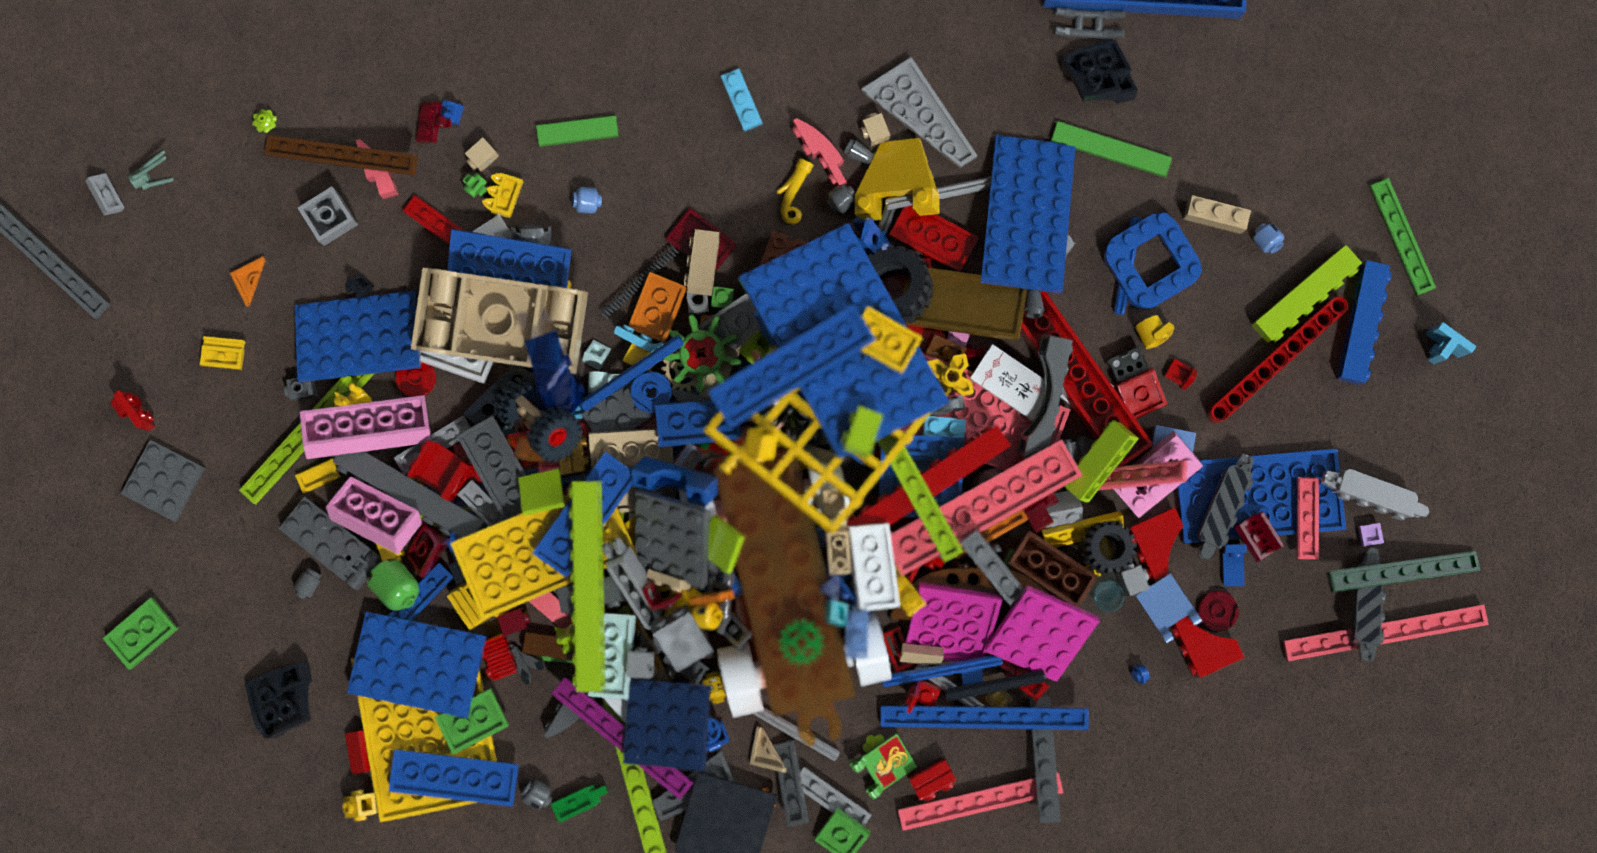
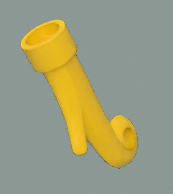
[777,158,813,225]

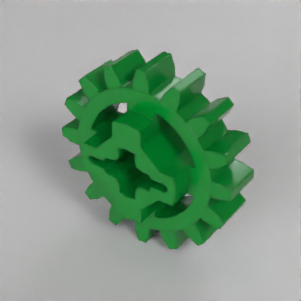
[778,620,825,666]

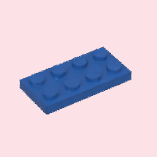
[655,400,742,447]

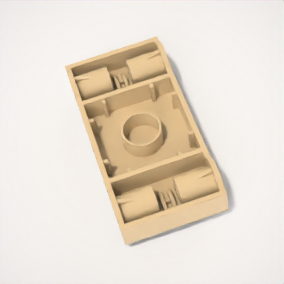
[411,268,588,374]

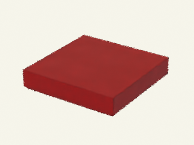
[1116,367,1168,419]

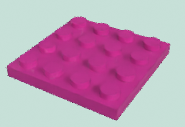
[905,583,1002,662]
[985,586,1100,682]

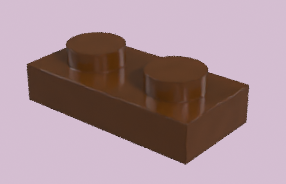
[922,332,967,363]

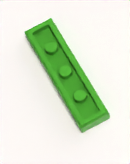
[537,116,619,147]

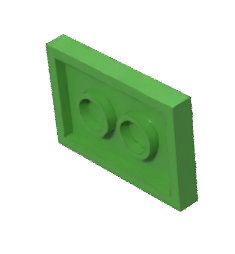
[103,598,179,670]
[435,689,510,755]

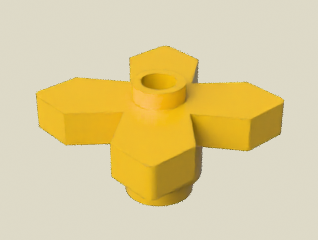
[927,354,974,397]

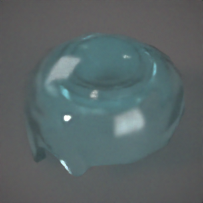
[698,450,727,477]
[1093,580,1125,613]

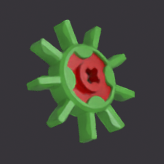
[664,315,741,392]

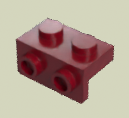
[1235,511,1284,562]

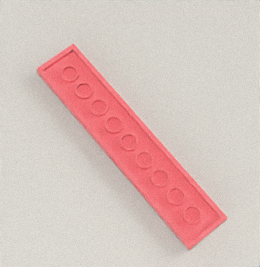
[890,440,1083,576]

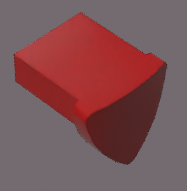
[1164,359,1197,390]

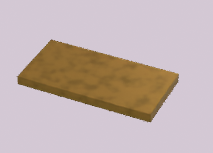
[903,268,1028,341]

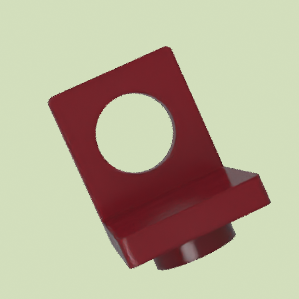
[641,581,683,611]

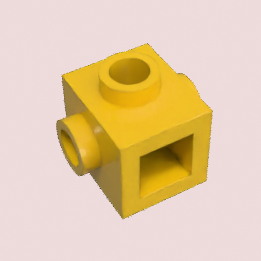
[343,790,377,821]

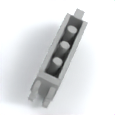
[1321,469,1429,520]
[602,538,665,629]

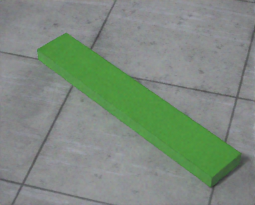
[1051,122,1172,178]
[1369,178,1436,296]

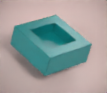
[825,600,848,627]

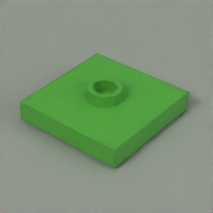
[814,807,871,853]

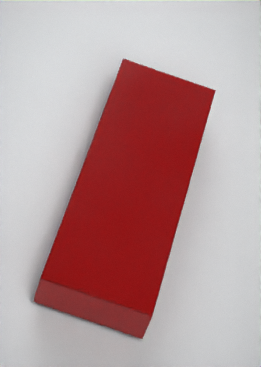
[403,195,462,245]

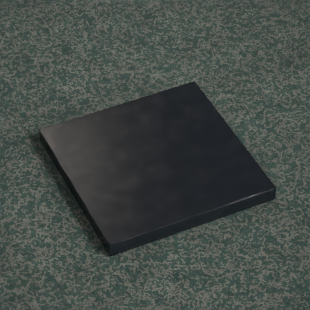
[674,771,777,853]

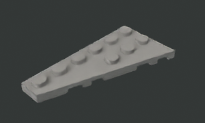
[861,57,977,168]

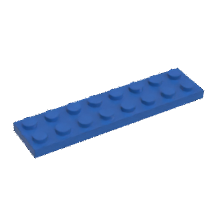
[708,304,876,428]

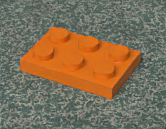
[628,272,687,343]

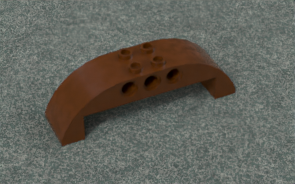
[889,564,1047,620]

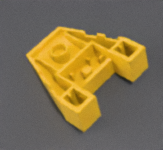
[855,138,939,220]

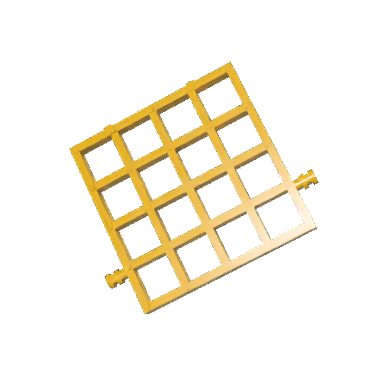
[704,345,932,536]

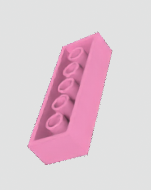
[300,395,431,459]

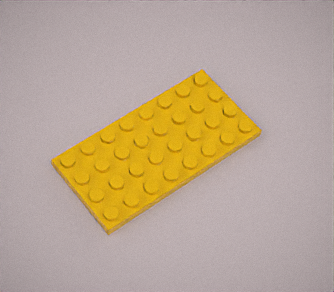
[451,494,637,620]

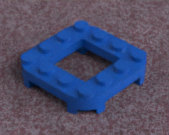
[1103,213,1202,310]

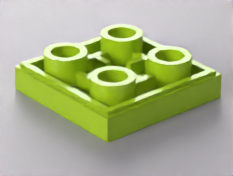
[518,469,565,516]
[708,515,745,574]

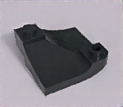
[1061,40,1138,104]
[244,662,312,739]

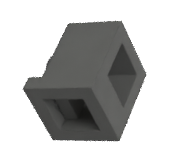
[284,378,317,401]

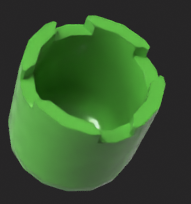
[367,558,419,611]

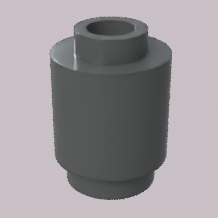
[293,568,321,600]

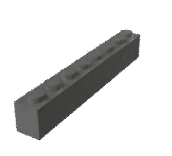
[332,451,487,540]

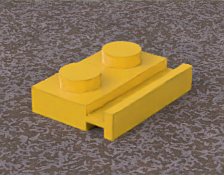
[200,336,246,370]

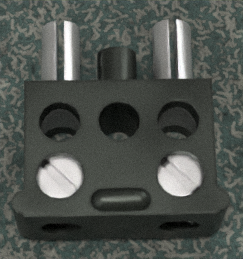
[1105,347,1147,382]

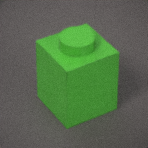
[711,287,734,311]

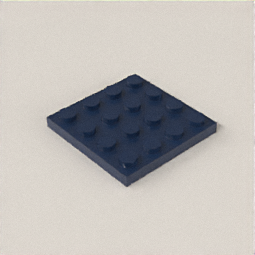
[623,679,711,771]

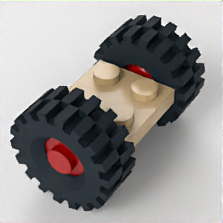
[494,377,582,462]

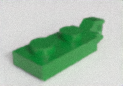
[550,784,609,823]

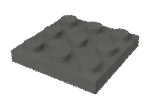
[121,440,205,522]

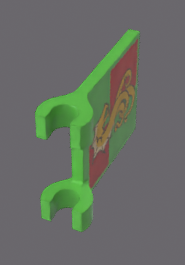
[849,733,917,800]

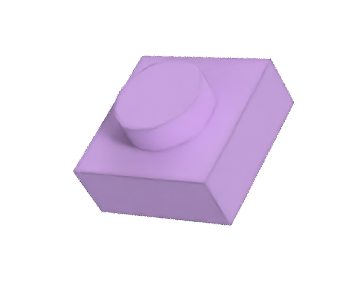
[1358,523,1384,546]

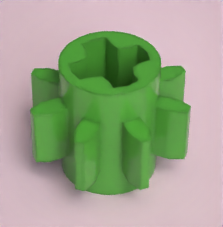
[462,173,487,198]

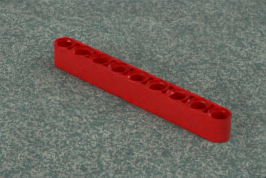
[1207,297,1348,423]

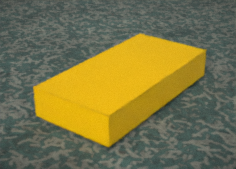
[295,458,342,494]

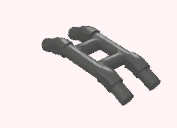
[1053,7,1125,39]
[707,559,734,635]

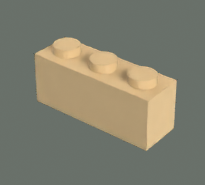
[1183,195,1251,234]
[684,229,719,296]

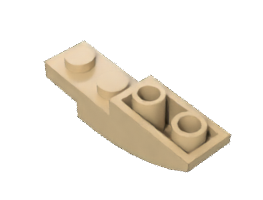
[822,488,851,575]

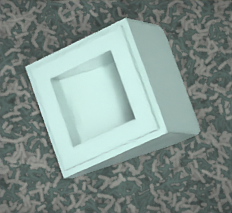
[582,340,611,370]

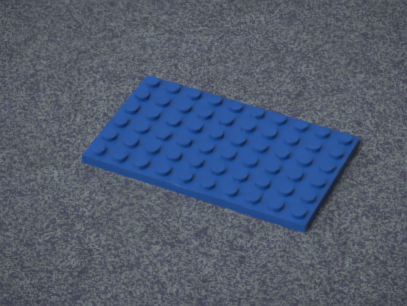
[739,223,950,460]

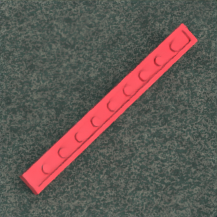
[1282,605,1488,661]

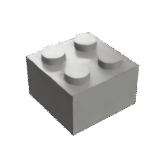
[298,187,358,246]

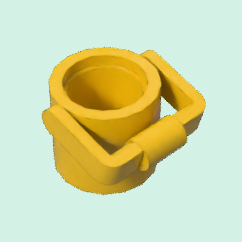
[1135,315,1174,349]

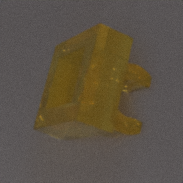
[984,690,1013,707]

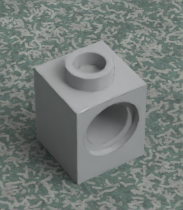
[686,289,709,316]
[626,648,654,678]

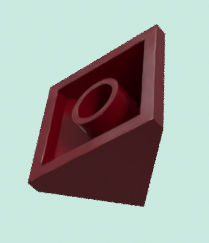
[405,521,451,577]

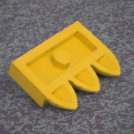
[482,173,523,218]

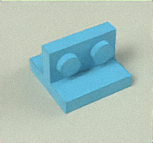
[1426,322,1477,364]

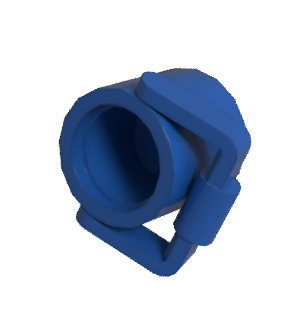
[706,716,730,752]

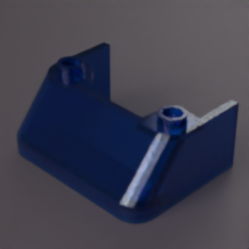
[525,330,586,415]

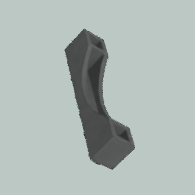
[1016,334,1073,458]

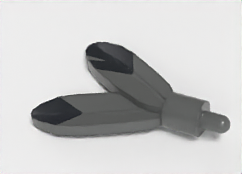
[509,643,545,685]

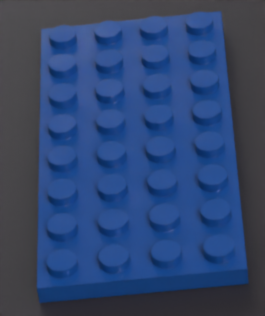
[980,135,1075,294]
[1177,449,1346,544]

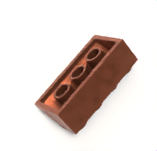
[1008,531,1098,608]

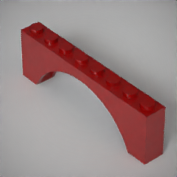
[1129,508,1245,678]

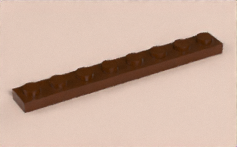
[264,135,418,176]

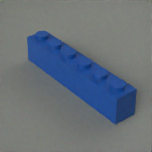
[1337,260,1391,385]

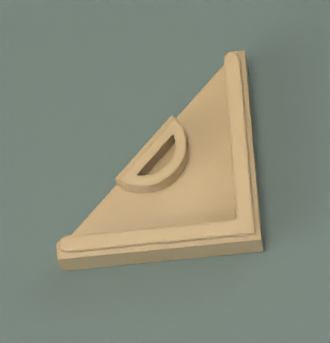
[749,727,786,772]

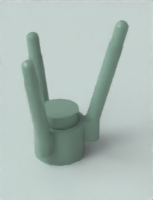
[128,150,173,190]

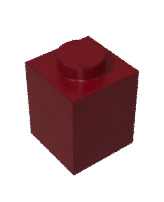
[497,608,531,636]

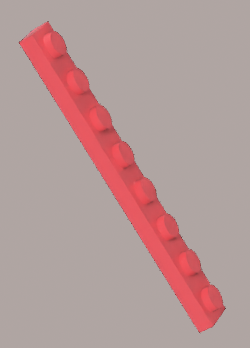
[898,772,1063,831]

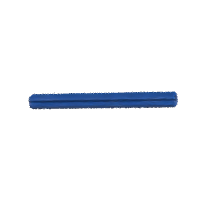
[580,335,684,411]
[882,655,1003,687]

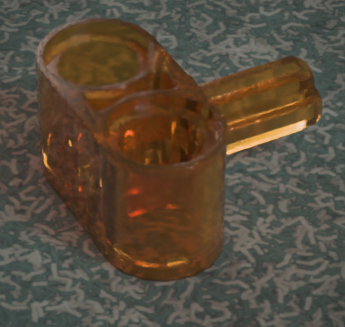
[507,435,545,462]

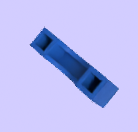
[632,456,718,508]

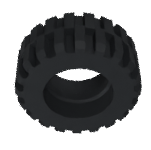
[867,246,933,324]

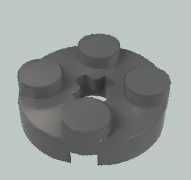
[929,395,966,416]

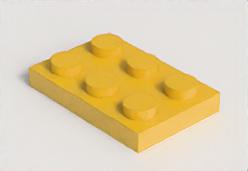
[860,307,923,374]

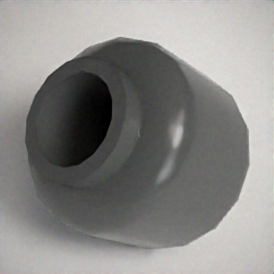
[826,184,856,213]
[520,779,552,810]

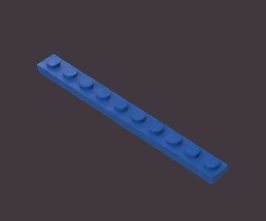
[881,705,1089,730]

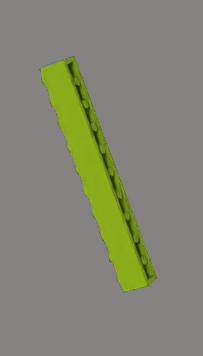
[569,481,606,692]

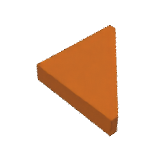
[230,256,266,307]

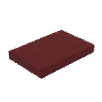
[665,208,737,273]

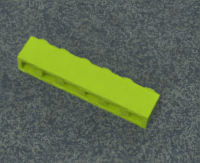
[1251,245,1362,343]

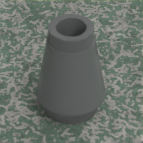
[843,139,874,165]
[1024,289,1044,318]

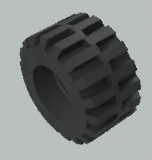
[1079,521,1136,574]

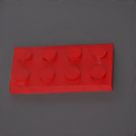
[889,205,979,272]

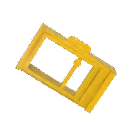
[447,582,512,630]

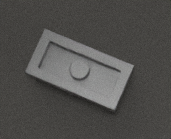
[85,173,124,216]

